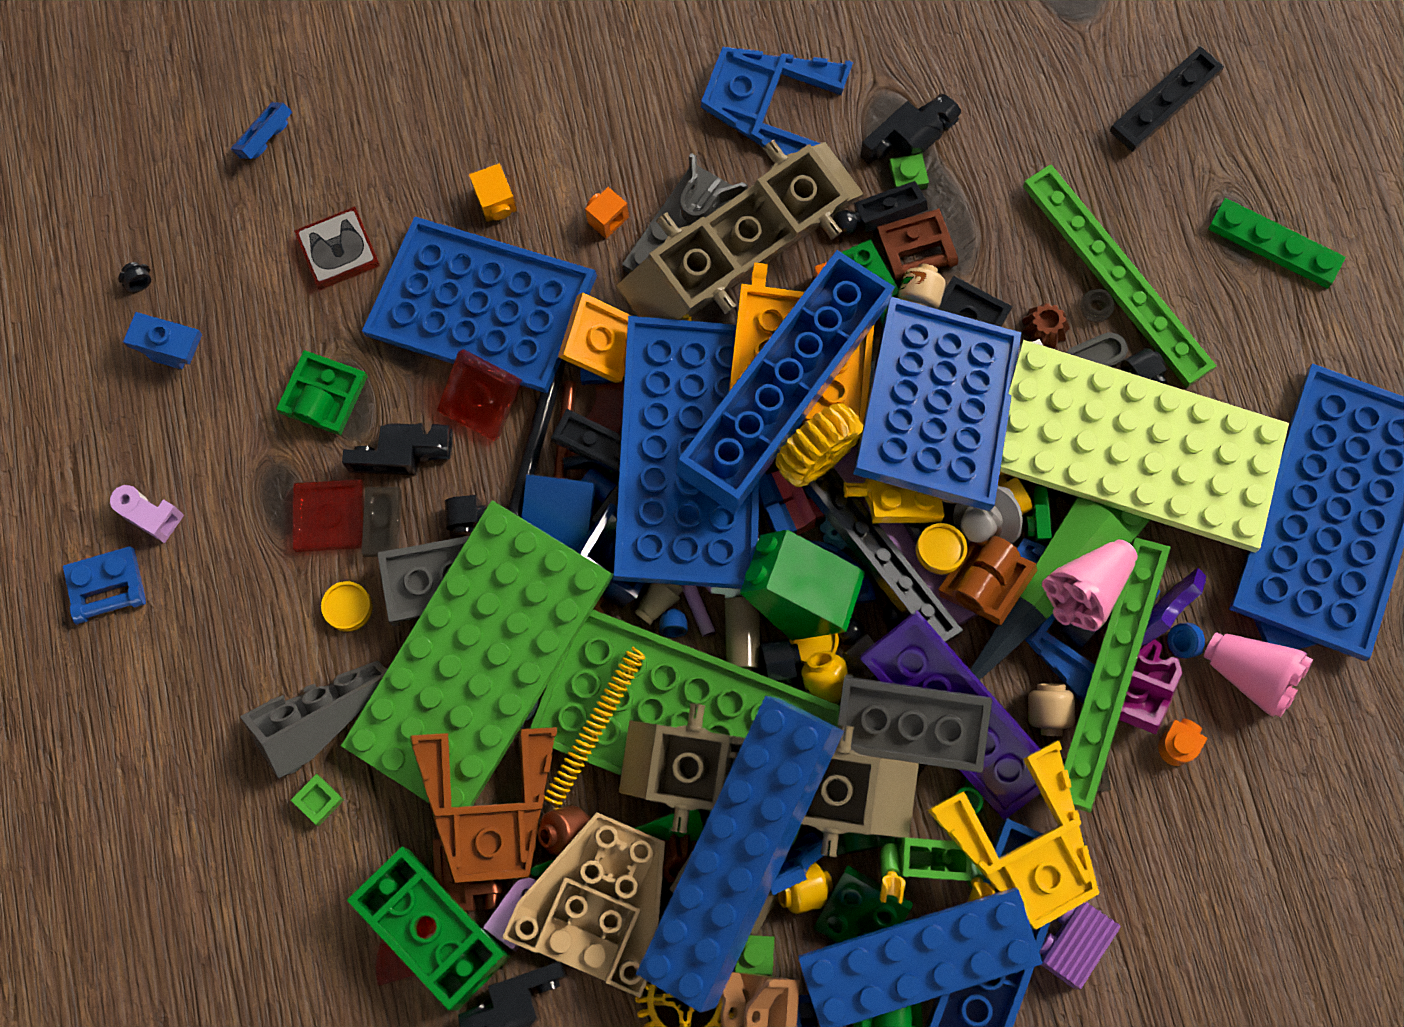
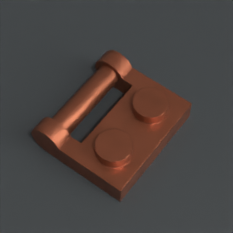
[876,209,958,284]

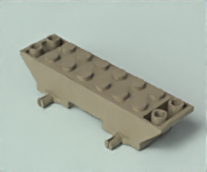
[616,140,864,320]
[619,703,919,857]

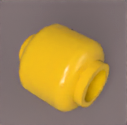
[801,651,848,704]
[777,862,833,914]

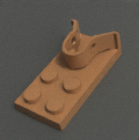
[720,972,800,1027]

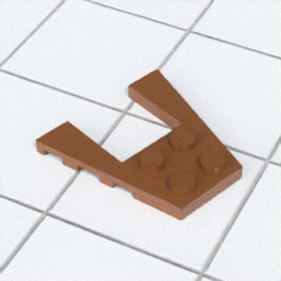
[410,727,557,883]

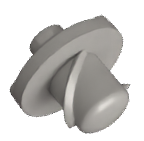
[953,486,1023,545]

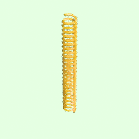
[544,647,645,810]

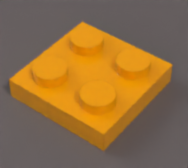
[558,293,632,383]

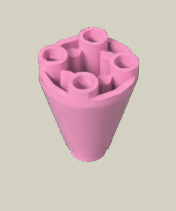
[1042,539,1138,632]
[1204,632,1313,718]

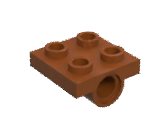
[938,536,1037,626]

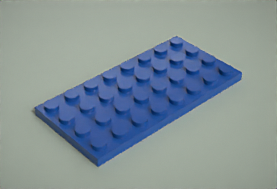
[613,316,760,589]
[1229,363,1404,662]

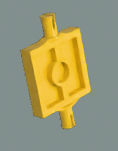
[844,478,944,523]

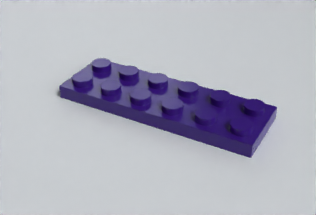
[860,610,1041,820]

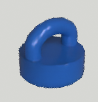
[1167,623,1205,659]

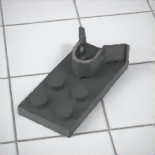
[622,153,748,273]
[377,536,469,626]
[837,674,992,773]

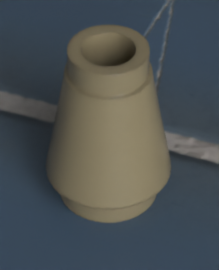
[634,583,684,625]

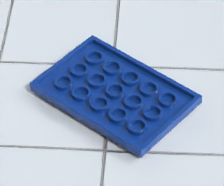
[362,216,597,393]
[853,297,1021,512]

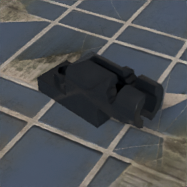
[860,94,961,165]
[342,423,453,475]
[458,961,567,1027]

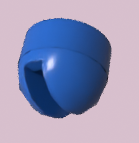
[659,608,687,638]

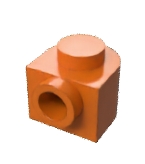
[1158,718,1208,766]

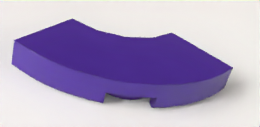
[1142,568,1206,646]

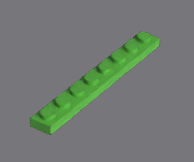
[1023,164,1216,388]
[1064,538,1170,813]

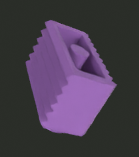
[1040,901,1121,990]

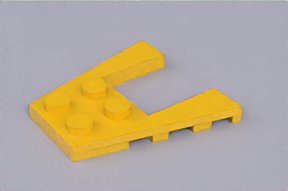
[928,741,1099,930]

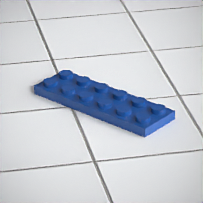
[798,887,1043,1027]

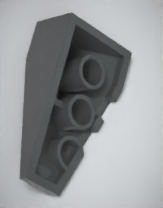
[240,661,387,778]

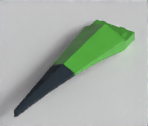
[970,496,1150,681]

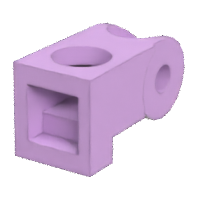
[110,485,184,543]
[483,878,537,952]

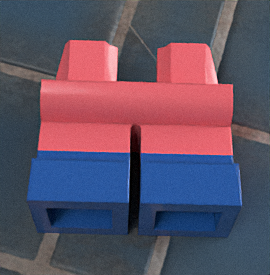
[759,470,824,535]

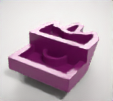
[1119,639,1182,735]

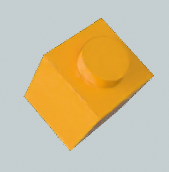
[469,163,517,222]

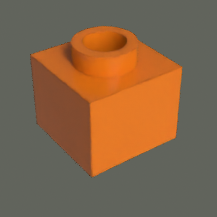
[585,187,629,239]

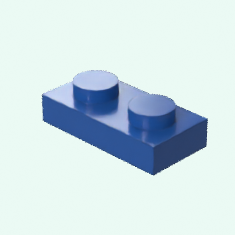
[230,102,292,159]

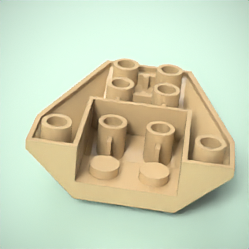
[502,813,665,998]

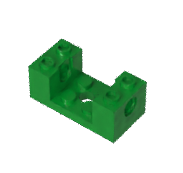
[347,846,511,1011]

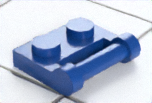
[63,546,146,625]

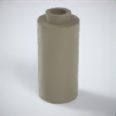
[725,597,761,672]

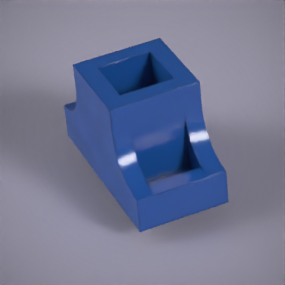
[123,312,202,370]

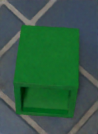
[740,529,865,641]

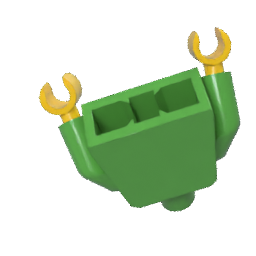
[880,837,995,904]

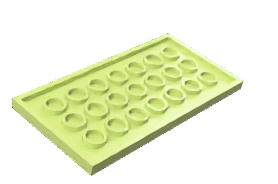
[1000,340,1289,553]

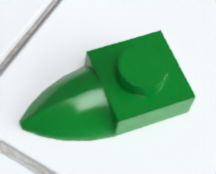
[1025,483,1052,546]

